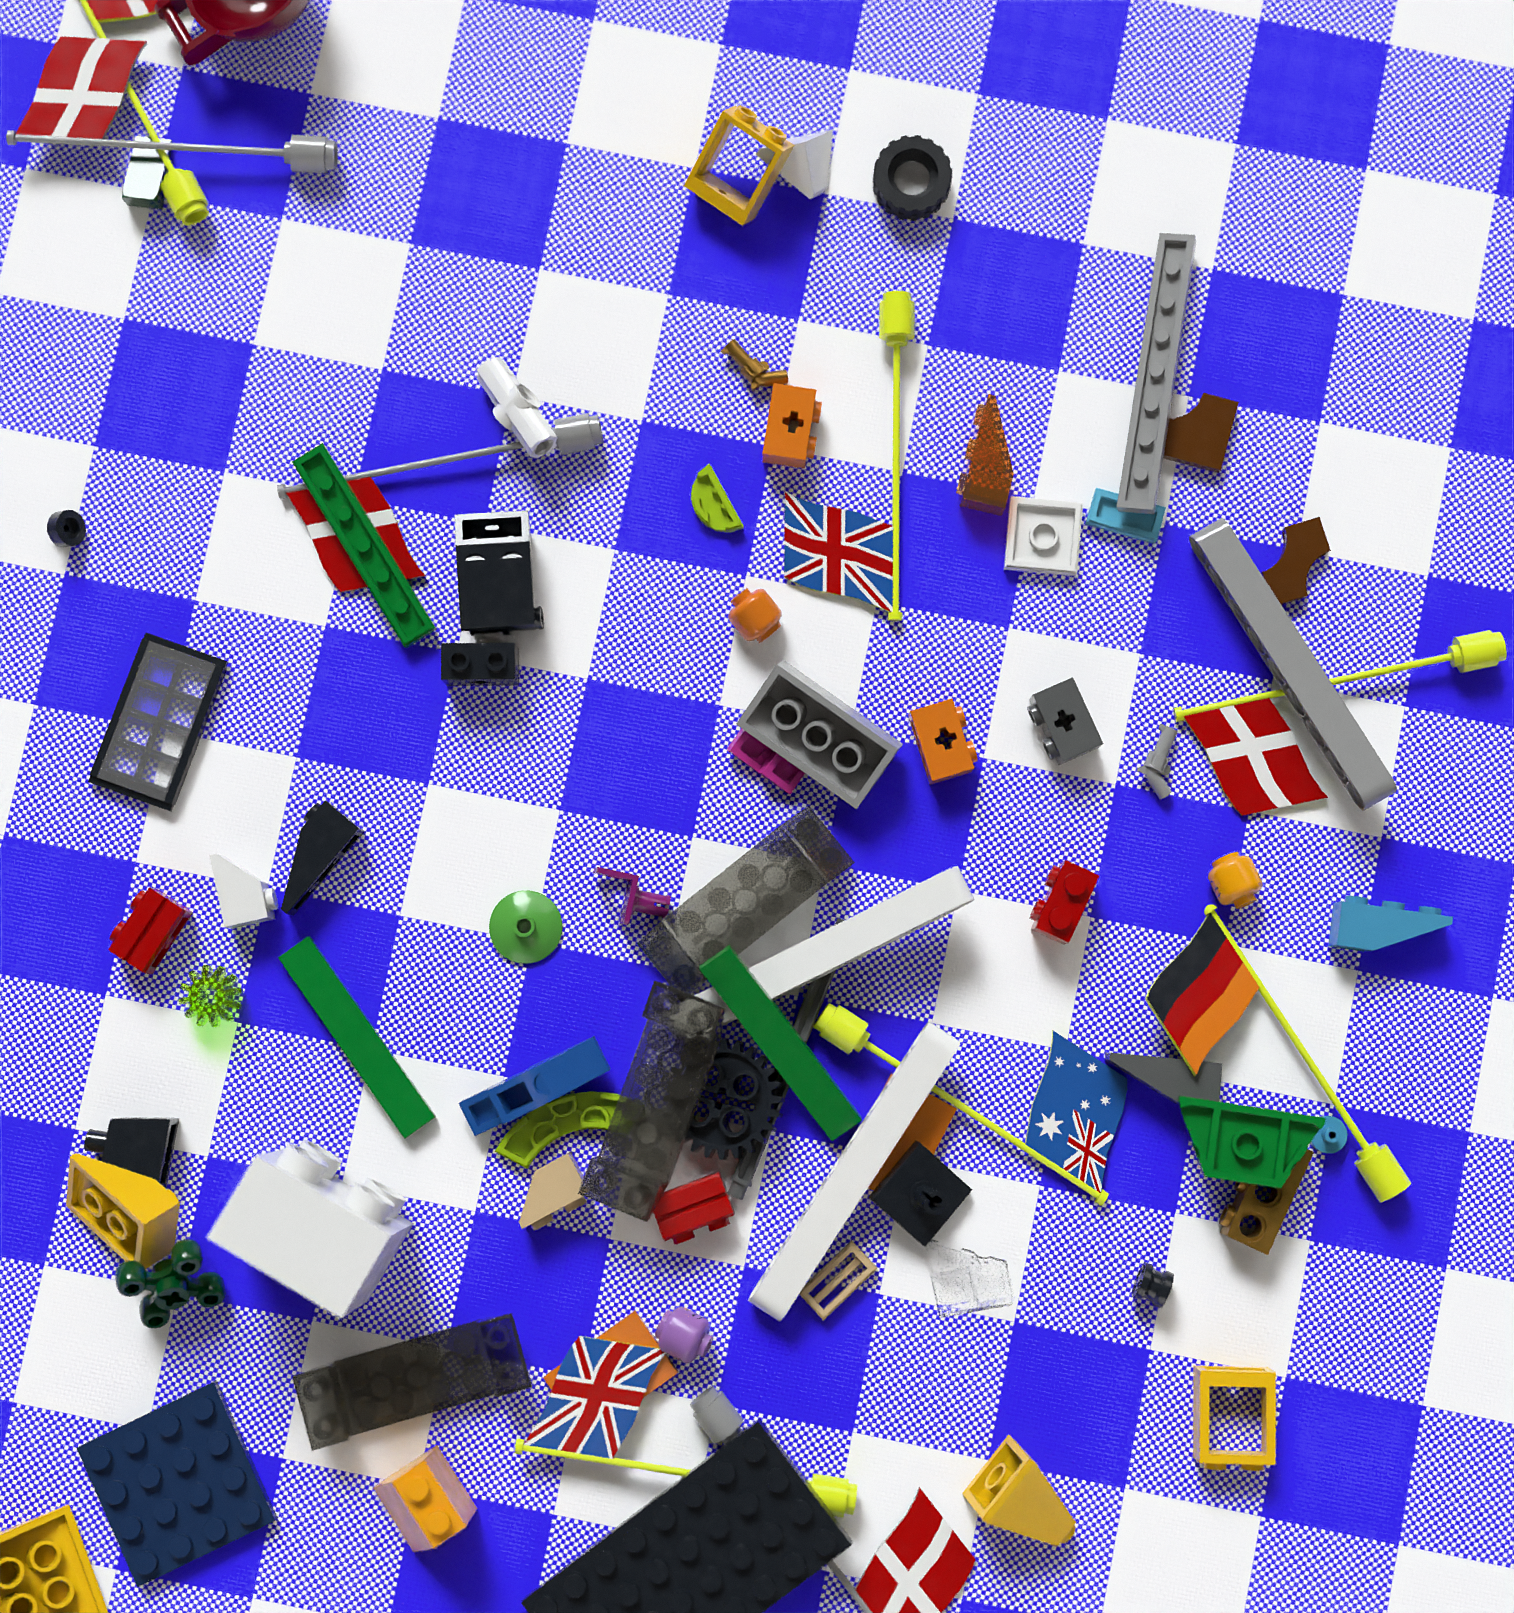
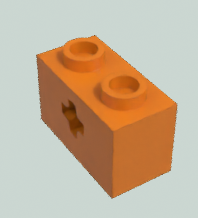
[762,383,822,469]
[908,698,978,785]

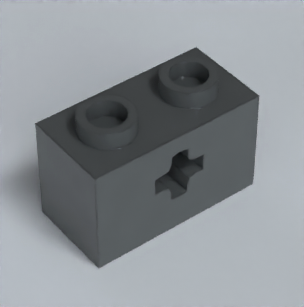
[1027,677,1104,765]

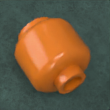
[728,588,782,643]

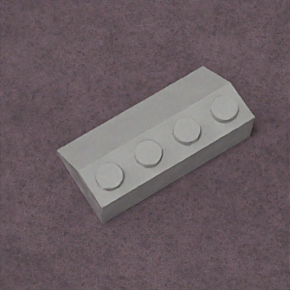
[736,660,903,809]

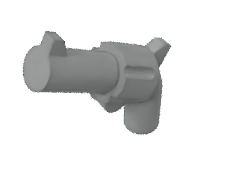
[1137,724,1178,800]

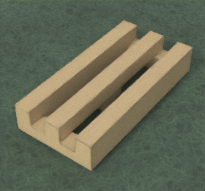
[799,1240,878,1321]

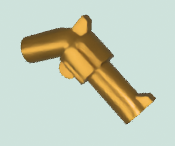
[721,339,788,392]

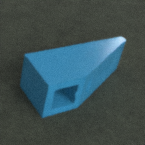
[1328,896,1453,952]

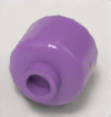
[655,1306,714,1363]

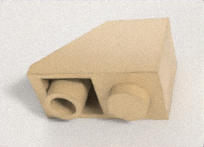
[519,1152,591,1231]

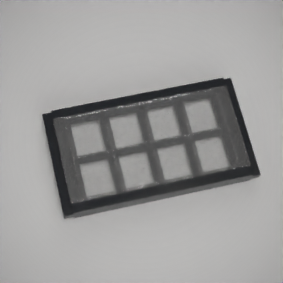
[88,632,229,812]

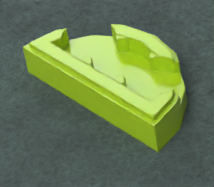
[691,463,744,533]

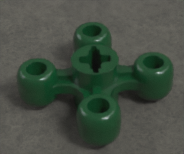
[115,1239,226,1329]

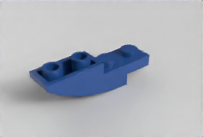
[458,1036,611,1136]

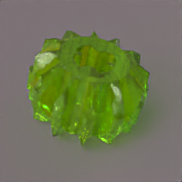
[179,965,244,1027]

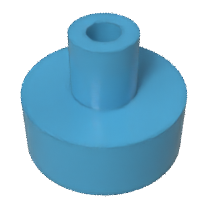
[1310,1116,1347,1153]

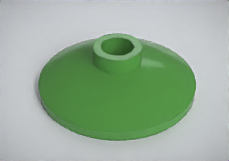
[489,890,563,964]

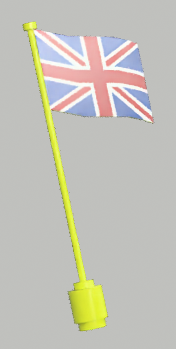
[784,291,915,621]
[514,1336,857,1518]

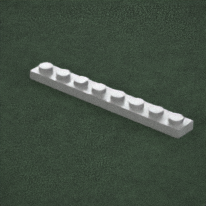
[1117,233,1197,514]

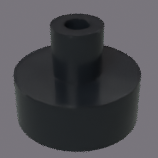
[47,510,86,547]

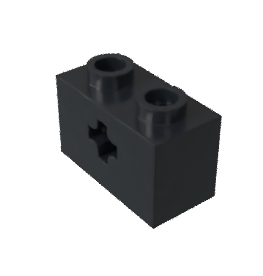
[441,643,519,686]

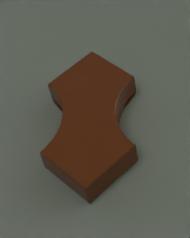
[1261,517,1331,605]

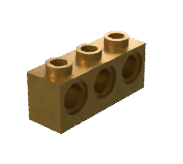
[1219,1150,1314,1255]

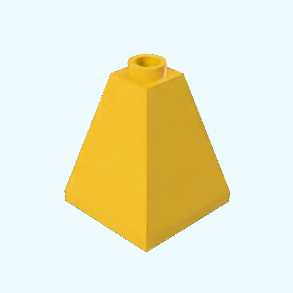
[962,1434,1076,1547]

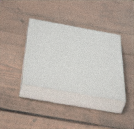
[1004,496,1083,576]

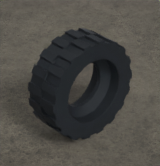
[872,135,953,221]

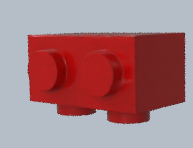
[1029,860,1100,945]

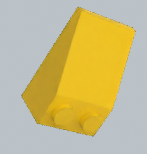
[66,1153,180,1269]

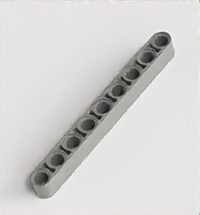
[1189,518,1397,811]

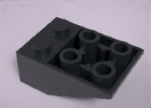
[455,510,535,631]

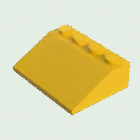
[0,1504,108,1613]

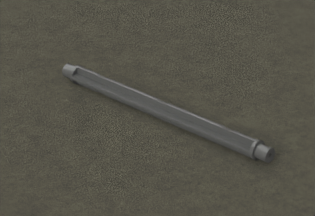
[728,918,845,1200]

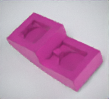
[726,728,805,794]

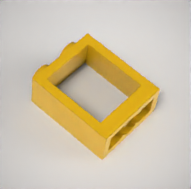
[684,105,795,226]
[1193,1365,1276,1471]

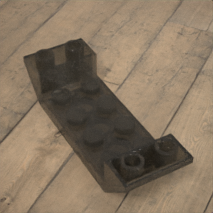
[637,806,855,1001]
[578,981,725,1222]
[292,1312,532,1451]

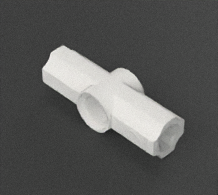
[476,357,558,459]

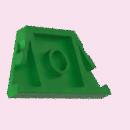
[1177,1096,1326,1188]

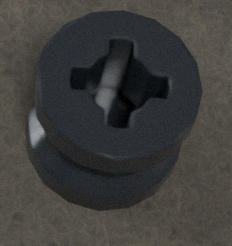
[1132,1262,1174,1308]

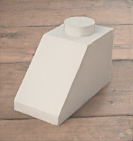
[209,853,278,929]

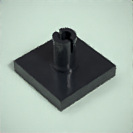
[868,1140,972,1247]

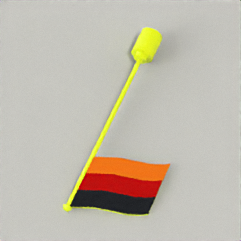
[1145,904,1411,1202]

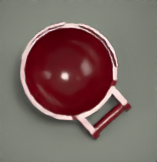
[154,0,310,65]

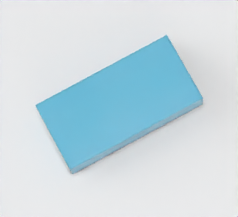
[1085,487,1166,544]

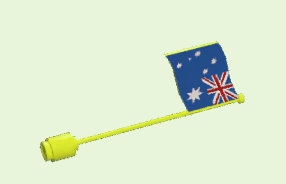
[813,1003,1127,1206]

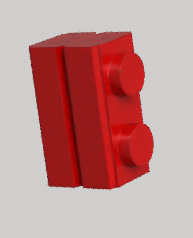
[108,887,193,974]
[649,1171,735,1245]

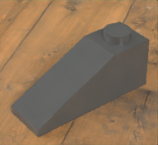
[1104,1052,1222,1104]

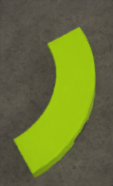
[495,1091,646,1169]

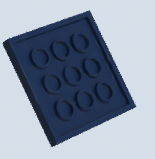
[76,1380,278,1587]

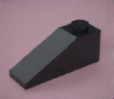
[281,800,365,916]

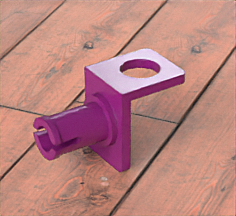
[593,867,671,925]

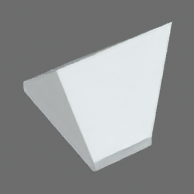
[756,129,833,199]

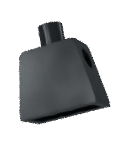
[84,1117,180,1188]

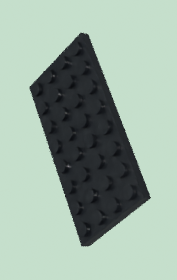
[521,1418,853,1613]

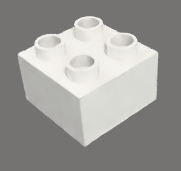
[207,1139,414,1319]

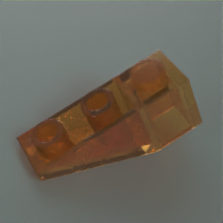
[956,394,1014,516]

